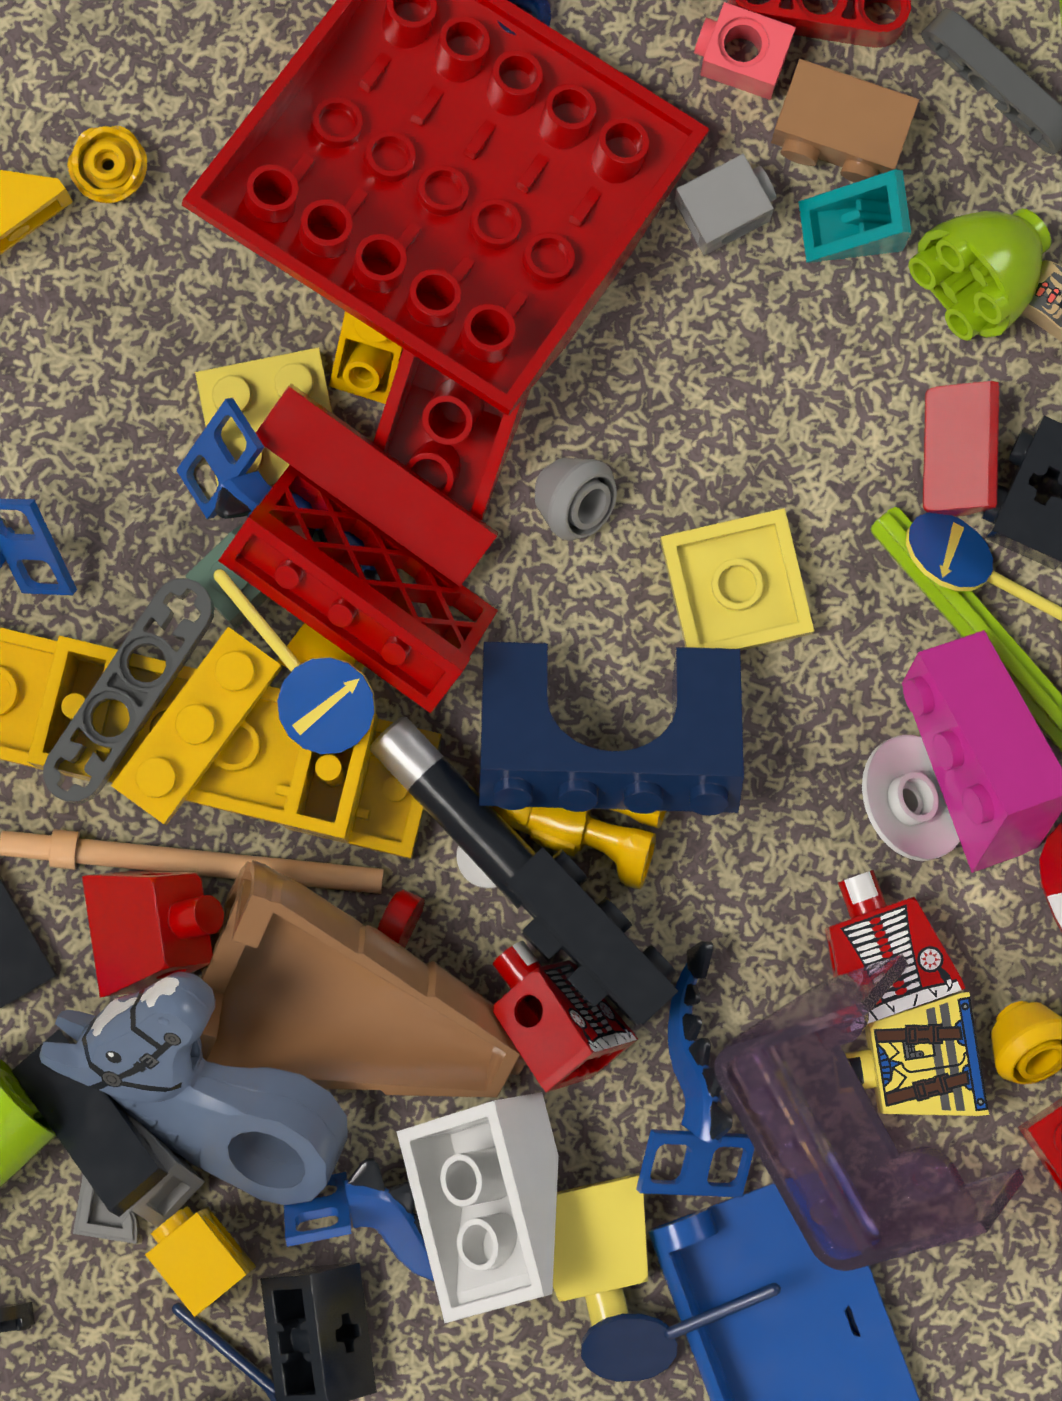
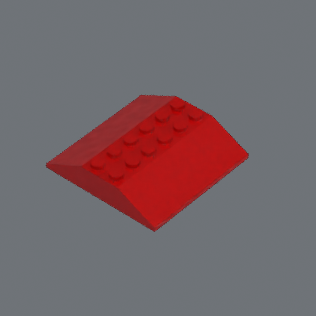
[182,0,710,416]

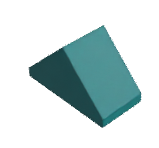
[798,169,911,263]

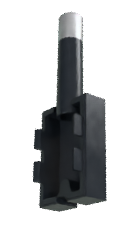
[370,717,678,1026]

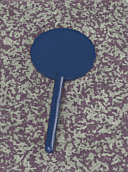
[581,1283,781,1382]

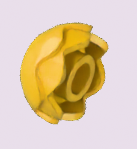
[67,126,147,203]

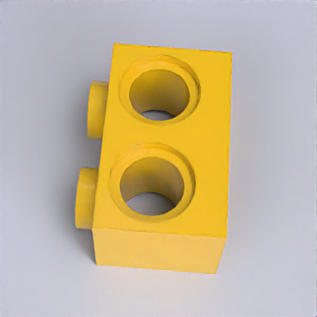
[145,1206,256,1317]

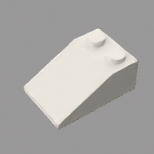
[396,1092,559,1323]

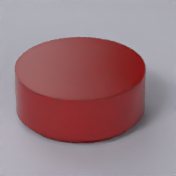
[377,889,425,948]

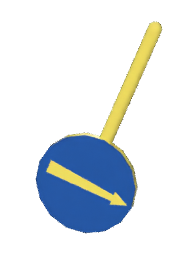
[906,512,1062,621]
[213,569,375,754]

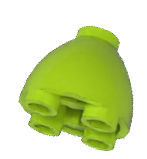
[908,208,1051,341]

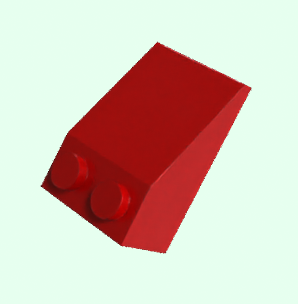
[373,349,531,521]

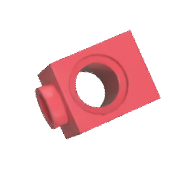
[694,2,796,100]

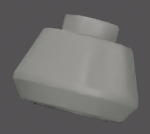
[535,457,617,541]

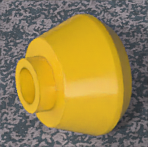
[991,1001,1062,1085]

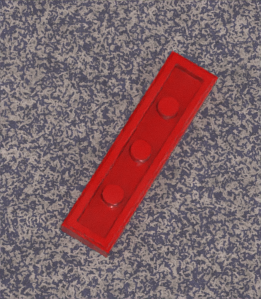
[256,384,498,587]

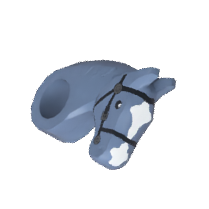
[39,972,348,1205]

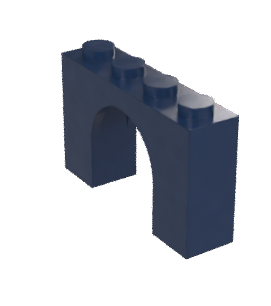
[479,642,744,816]

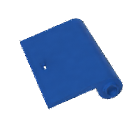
[647,1162,921,1401]

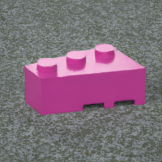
[902,630,1062,873]

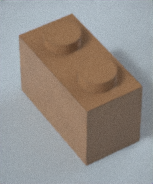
[771,58,919,183]

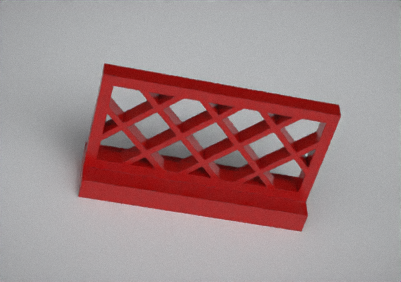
[218,465,498,713]

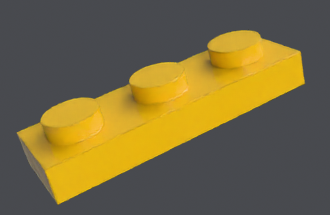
[111,627,283,826]

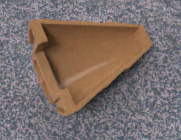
[200,860,525,1098]

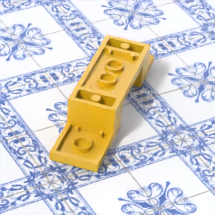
[0,627,442,859]

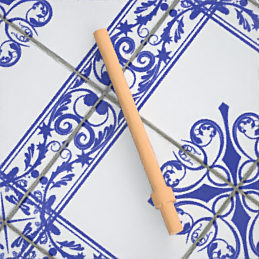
[0,829,384,894]

